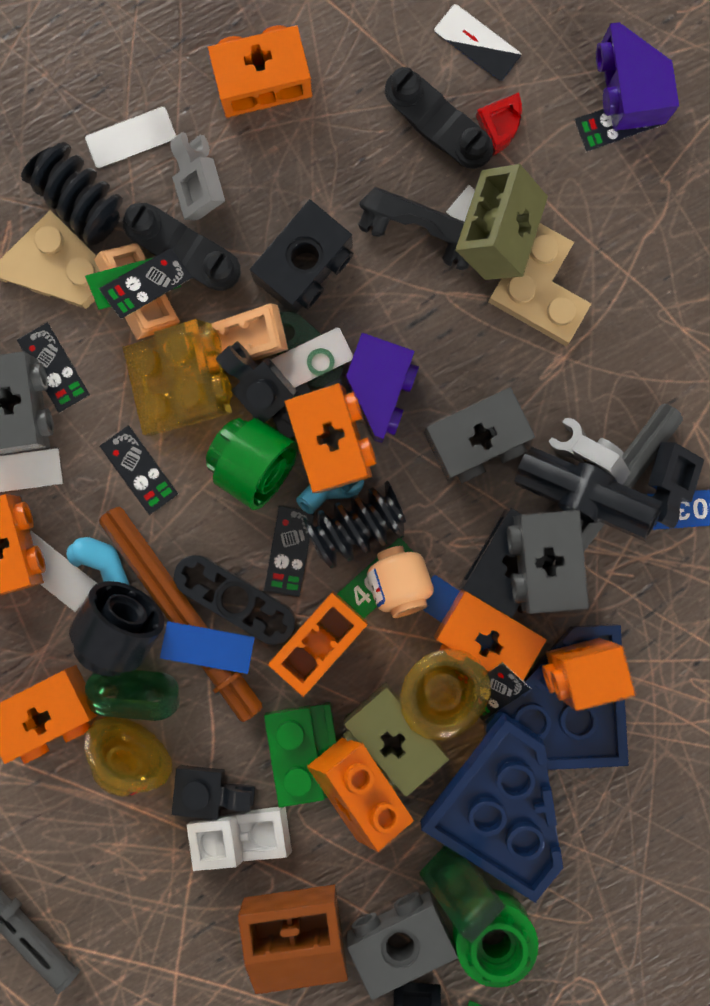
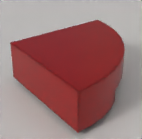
[475,92,522,156]

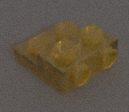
[122,319,233,436]

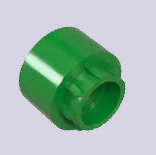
[206,418,299,510]
[452,889,538,988]

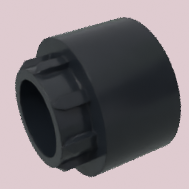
[69,581,164,676]

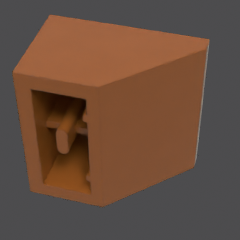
[238,884,348,994]

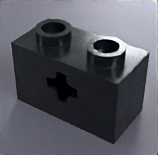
[459,508,555,618]

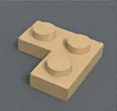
[488,223,591,346]

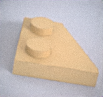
[0,210,100,309]

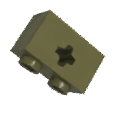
[455,164,548,280]
[343,682,449,797]

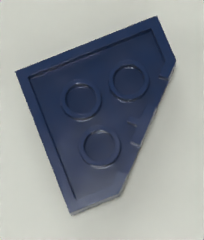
[484,624,629,770]
[420,713,563,903]

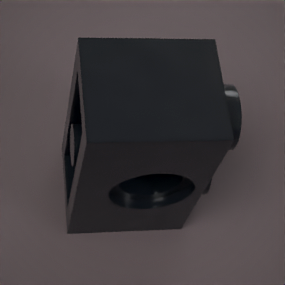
[250,199,353,315]

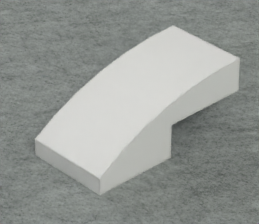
[186,807,292,871]

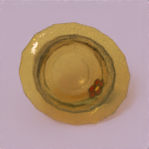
[400,649,491,741]
[84,716,172,797]

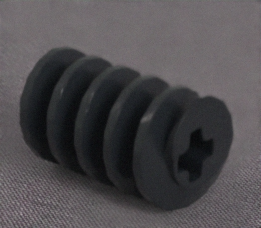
[21,142,123,246]
[303,481,406,569]

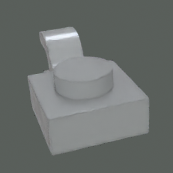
[171,132,225,220]
[549,418,631,485]

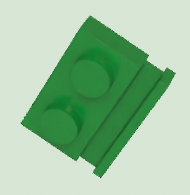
[264,702,337,808]

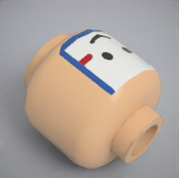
[367,546,434,618]

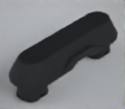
[385,67,493,169]
[358,187,469,270]
[123,203,241,291]

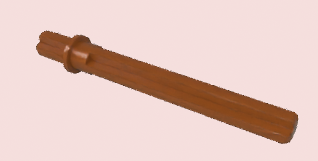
[99,507,263,722]

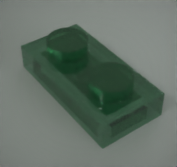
[419,845,506,943]

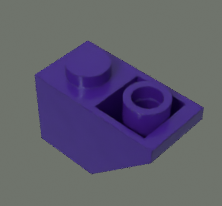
[596,22,679,131]
[346,333,419,443]

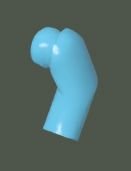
[296,480,364,514]
[66,537,130,585]

